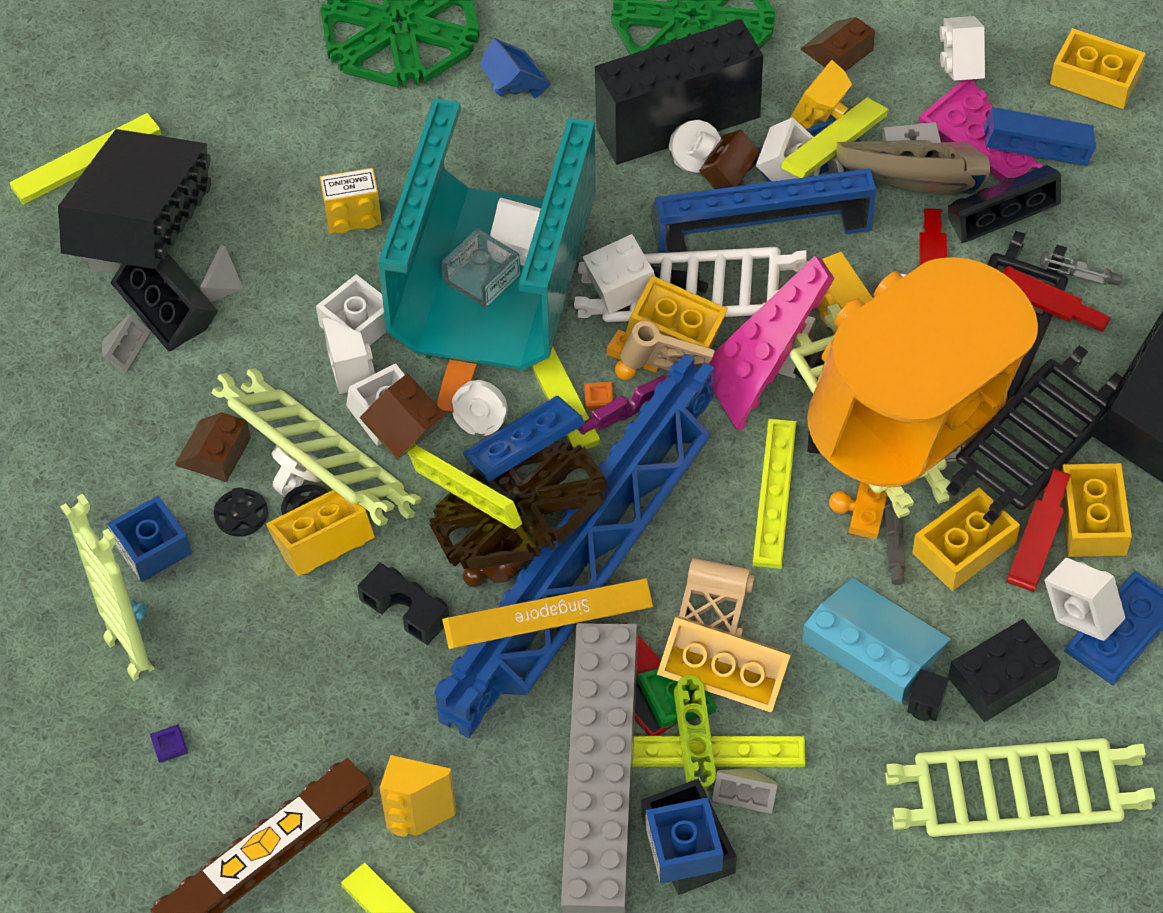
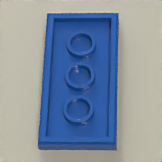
[463,396,585,482]
[1064,571,1163,686]

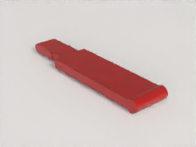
[919,208,947,265]
[1003,266,1111,332]
[1006,469,1071,592]

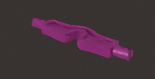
[578,375,670,435]

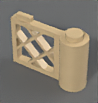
[620,321,714,371]
[679,558,755,636]

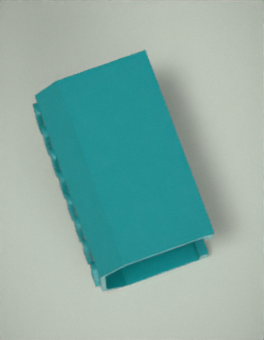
[378,98,596,370]

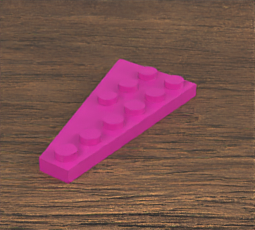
[918,79,1043,182]
[708,256,835,430]

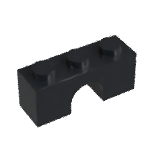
[357,562,449,646]

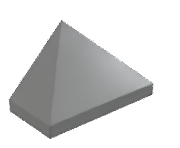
[200,245,243,302]
[101,314,151,373]
[712,768,778,814]

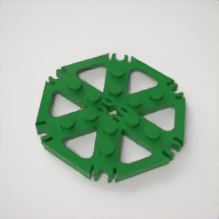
[320,0,480,88]
[611,0,775,55]

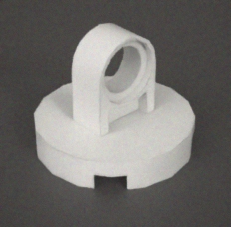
[669,120,721,173]
[452,380,508,436]
[272,445,321,497]

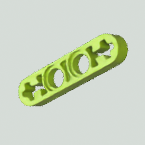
[674,675,716,791]

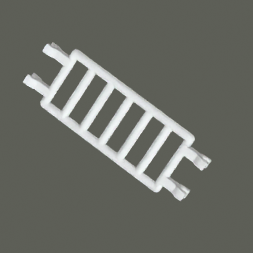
[574,247,809,323]

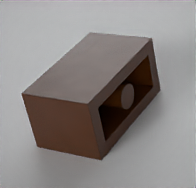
[699,129,760,189]

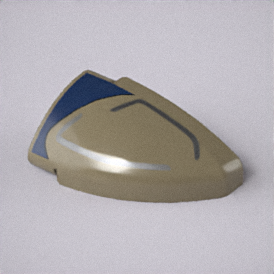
[836,140,990,195]

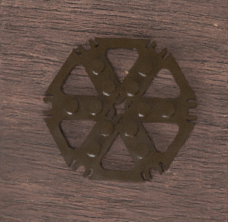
[429,442,608,570]

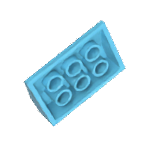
[802,578,951,704]

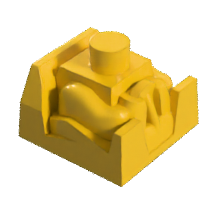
[789,60,852,129]

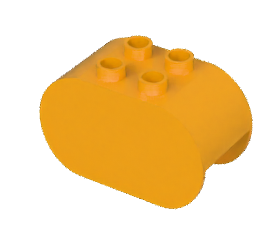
[807,257,1038,487]

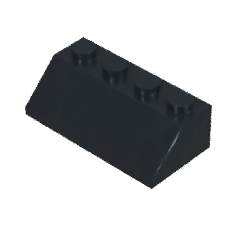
[948,165,1061,243]
[110,253,218,351]

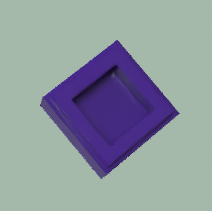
[150,724,188,763]

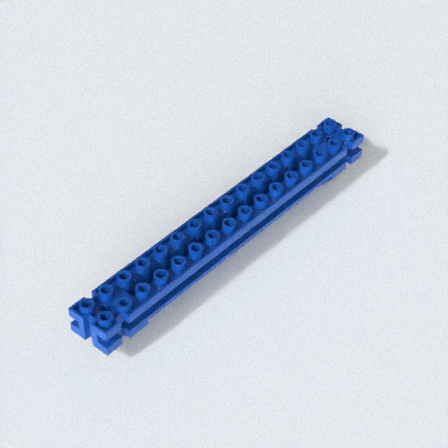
[434,353,714,738]

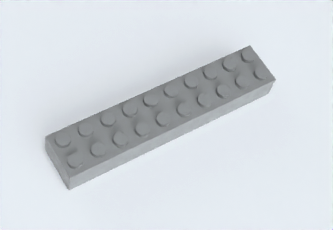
[561,623,638,913]

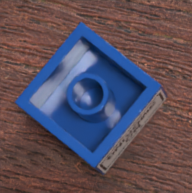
[108,495,192,582]
[646,797,723,884]

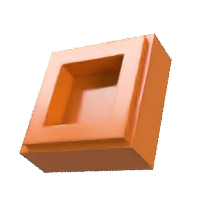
[584,382,613,410]

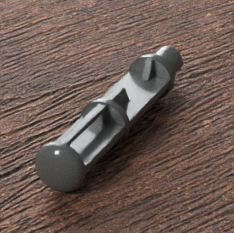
[1040,251,1122,286]
[884,503,906,585]

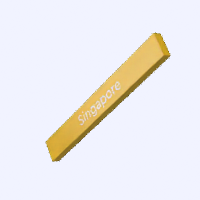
[442,578,653,649]

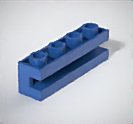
[983,107,1096,166]

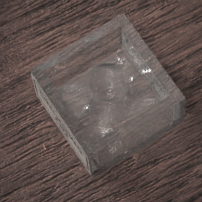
[442,228,521,308]

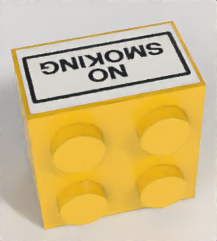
[320,168,382,234]

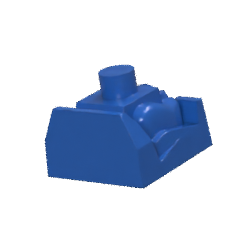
[480,38,551,98]

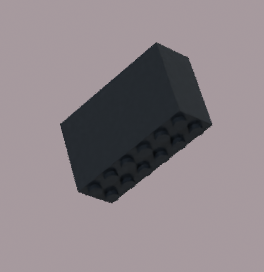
[595,19,763,165]
[58,129,211,269]
[1089,311,1163,482]

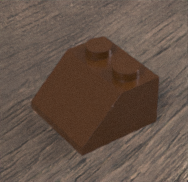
[801,17,875,72]
[360,373,446,460]
[175,412,251,482]

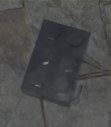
[948,618,1061,722]
[641,778,737,895]

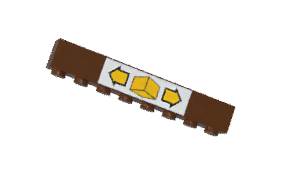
[150,758,373,913]

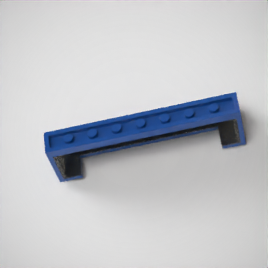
[651,169,876,253]

